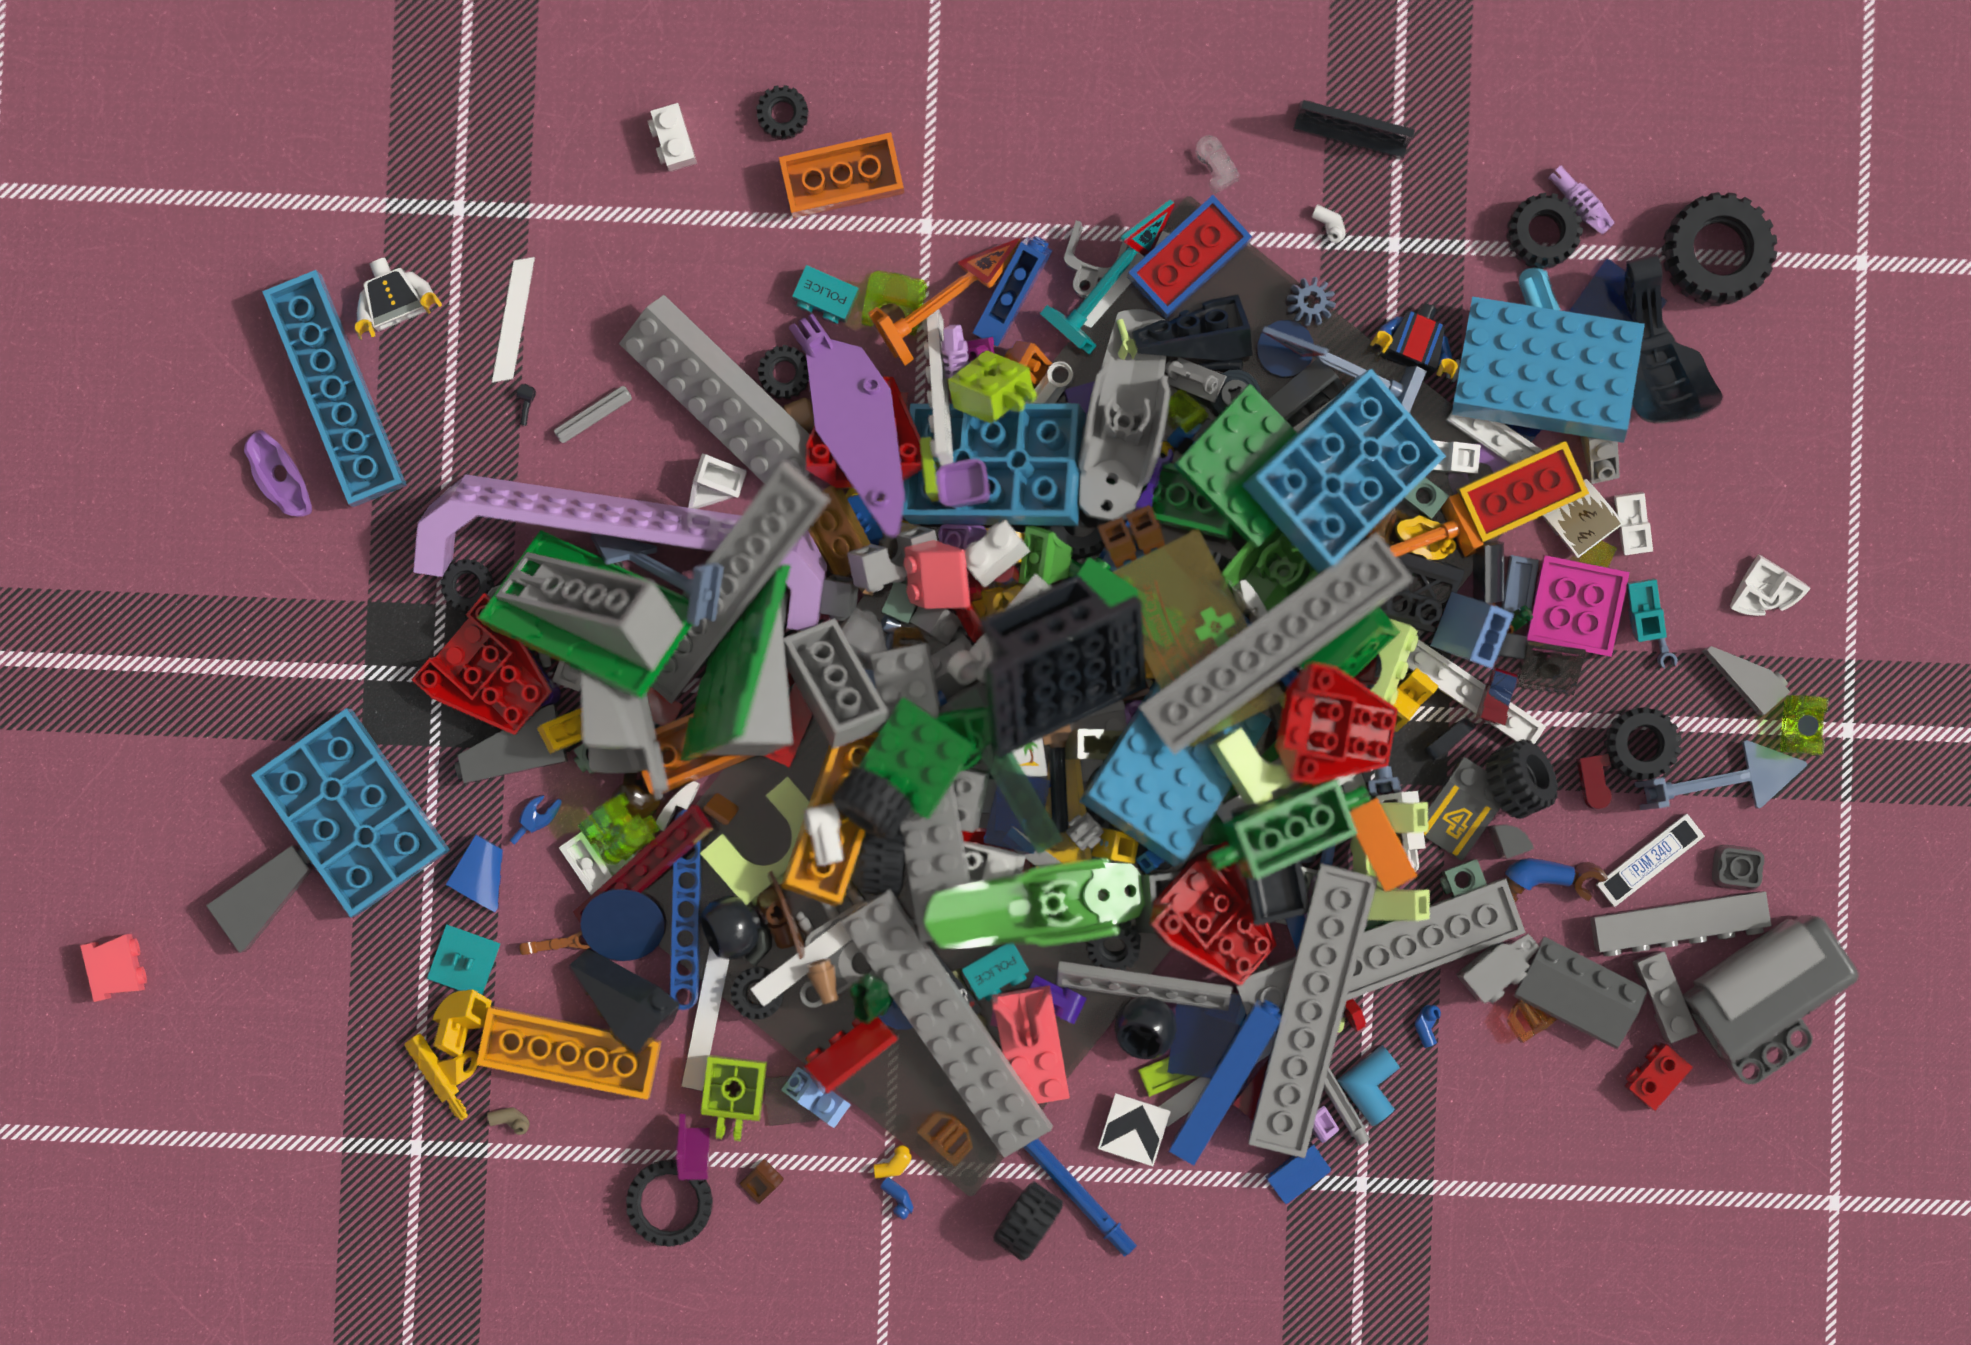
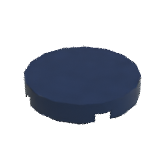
[1257,320,1314,378]

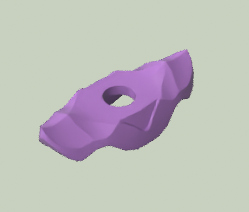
[244,430,312,517]

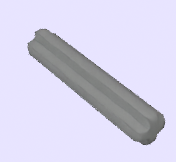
[554,386,632,443]

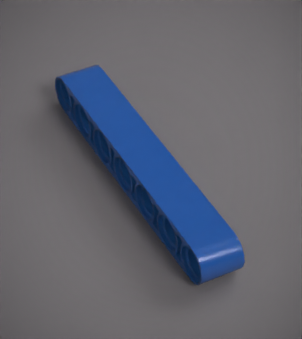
[670,810,702,1010]

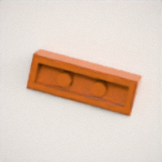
[1350,798,1417,892]

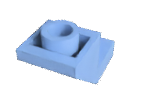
[781,1067,851,1128]

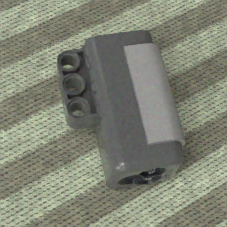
[1683,915,1859,1085]

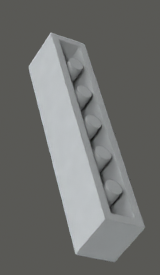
[1590,891,1771,957]

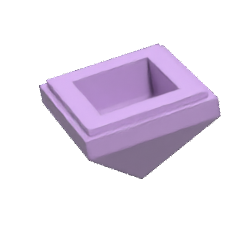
[1312,1106,1339,1143]

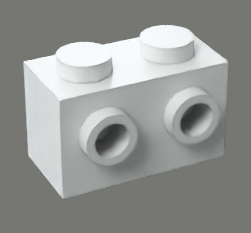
[648,103,697,171]
[965,520,1030,587]

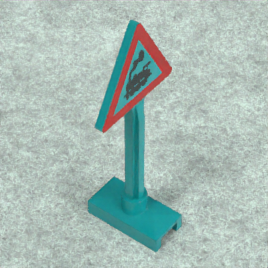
[1040,200,1175,354]

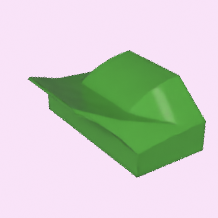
[1018,526,1072,585]

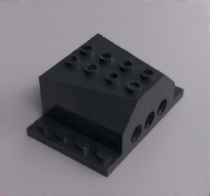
[979,575,1146,758]

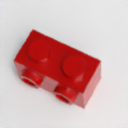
[1624,1043,1693,1111]

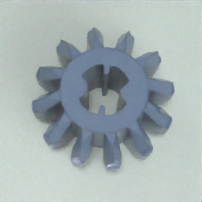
[1286,277,1336,326]

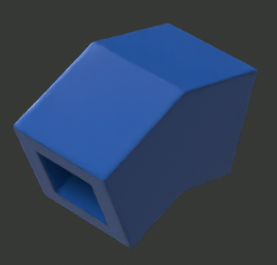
[1136,850,1165,874]

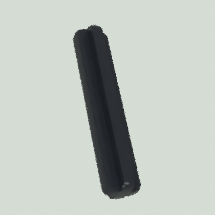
[1049,747,1069,833]

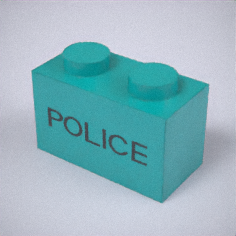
[792,265,859,324]
[962,943,1029,1001]

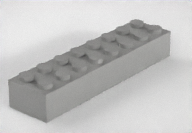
[619,295,813,484]

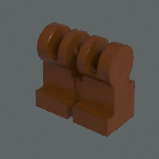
[1098,505,1166,568]

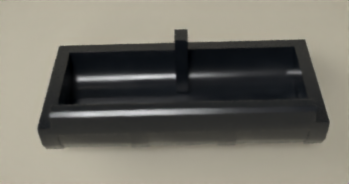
[1231,800,1309,926]

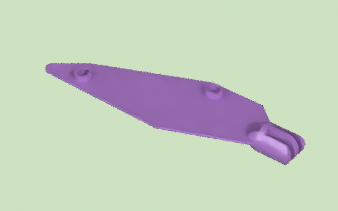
[789,313,905,537]

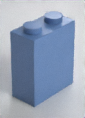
[1431,592,1513,668]

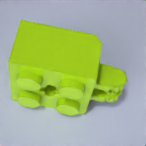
[948,350,1037,424]
[701,1055,767,1141]

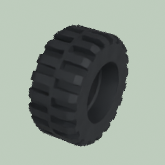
[1662,192,1777,306]

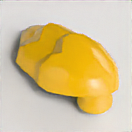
[1395,515,1456,560]

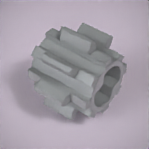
[1066,813,1104,851]

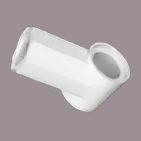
[1025,361,1074,404]
[804,804,843,866]

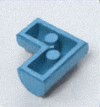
[1337,1045,1400,1126]

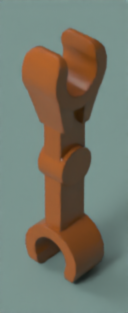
[519,931,590,955]

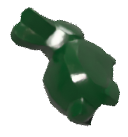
[849,973,894,1024]

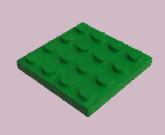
[1173,384,1297,548]

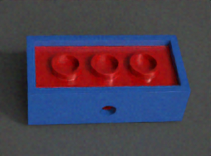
[1127,195,1252,319]

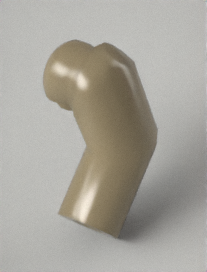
[487,1107,530,1135]

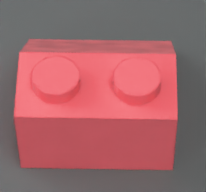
[904,540,970,609]

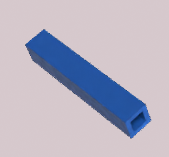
[1169,999,1282,1166]

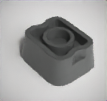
[1712,844,1765,891]

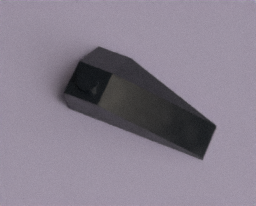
[1132,294,1253,361]
[569,948,680,1057]

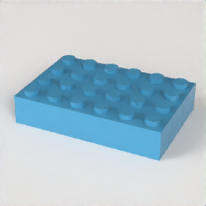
[1452,297,1645,443]
[1243,369,1446,573]
[902,404,1086,526]
[1079,654,1272,867]
[251,708,450,917]

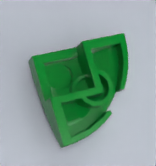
[937,707,991,772]

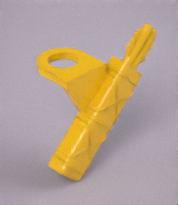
[404,1033,478,1121]

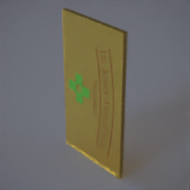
[1113,529,1285,747]

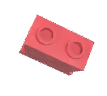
[81,934,147,1002]

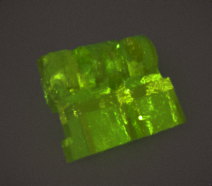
[578,793,660,865]

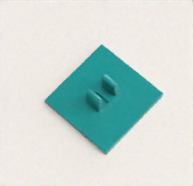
[427,924,501,995]

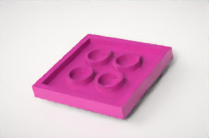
[1526,555,1630,657]

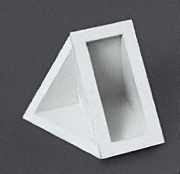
[688,454,747,509]

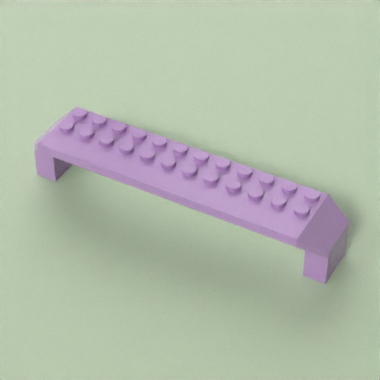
[414,474,827,631]

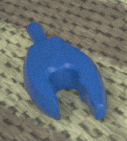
[510,795,562,845]

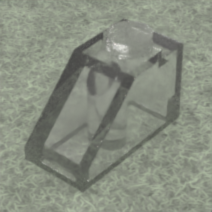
[842,607,887,664]

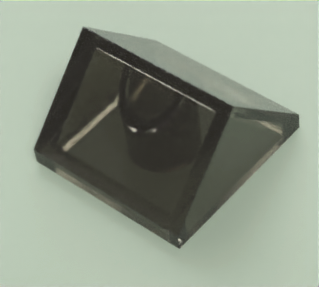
[1517,641,1586,695]

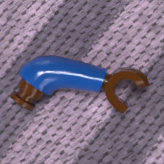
[1505,858,1608,902]

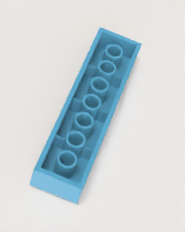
[262,270,407,507]

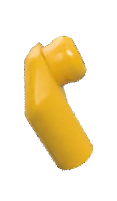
[874,1145,912,1179]

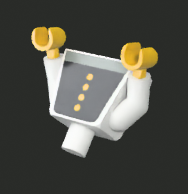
[355,258,442,340]

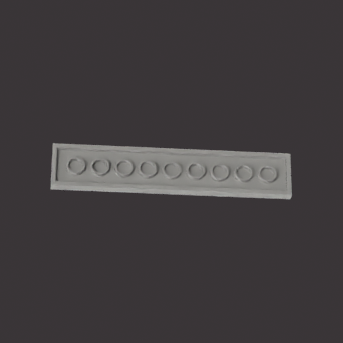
[651,461,830,704]
[1140,533,1413,755]
[871,644,971,942]
[1248,863,1378,1158]
[1235,878,1526,1015]
[840,889,1053,1158]

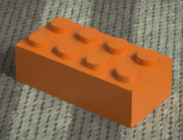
[779,132,904,218]
[641,713,757,795]

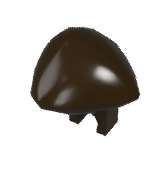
[609,772,660,824]

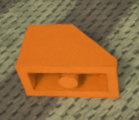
[1005,341,1052,387]

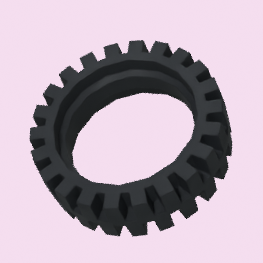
[626,1159,713,1247]

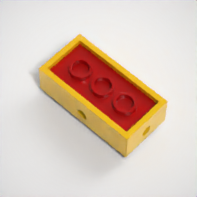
[1457,441,1589,542]

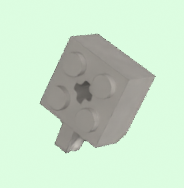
[1456,934,1539,1004]

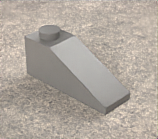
[1702,646,1790,716]

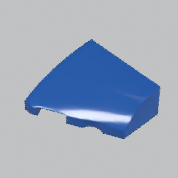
[446,835,503,912]

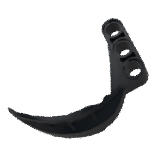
[1623,253,1723,424]

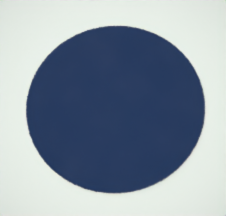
[581,889,665,961]

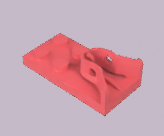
[993,985,1070,1104]

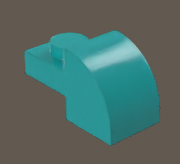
[1627,578,1667,642]

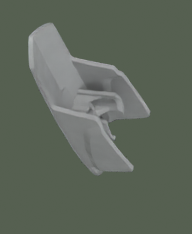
[1079,309,1170,521]
[581,672,668,800]

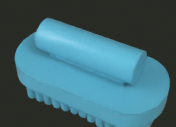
[1519,267,1560,310]

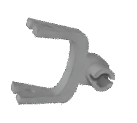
[1064,220,1129,298]

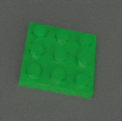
[858,697,976,819]

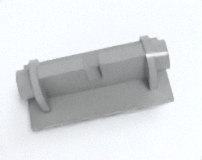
[1165,358,1227,403]

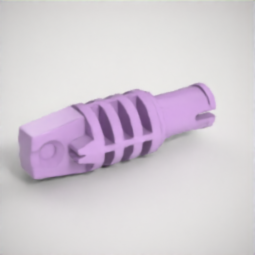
[1548,165,1614,234]
[942,325,969,381]

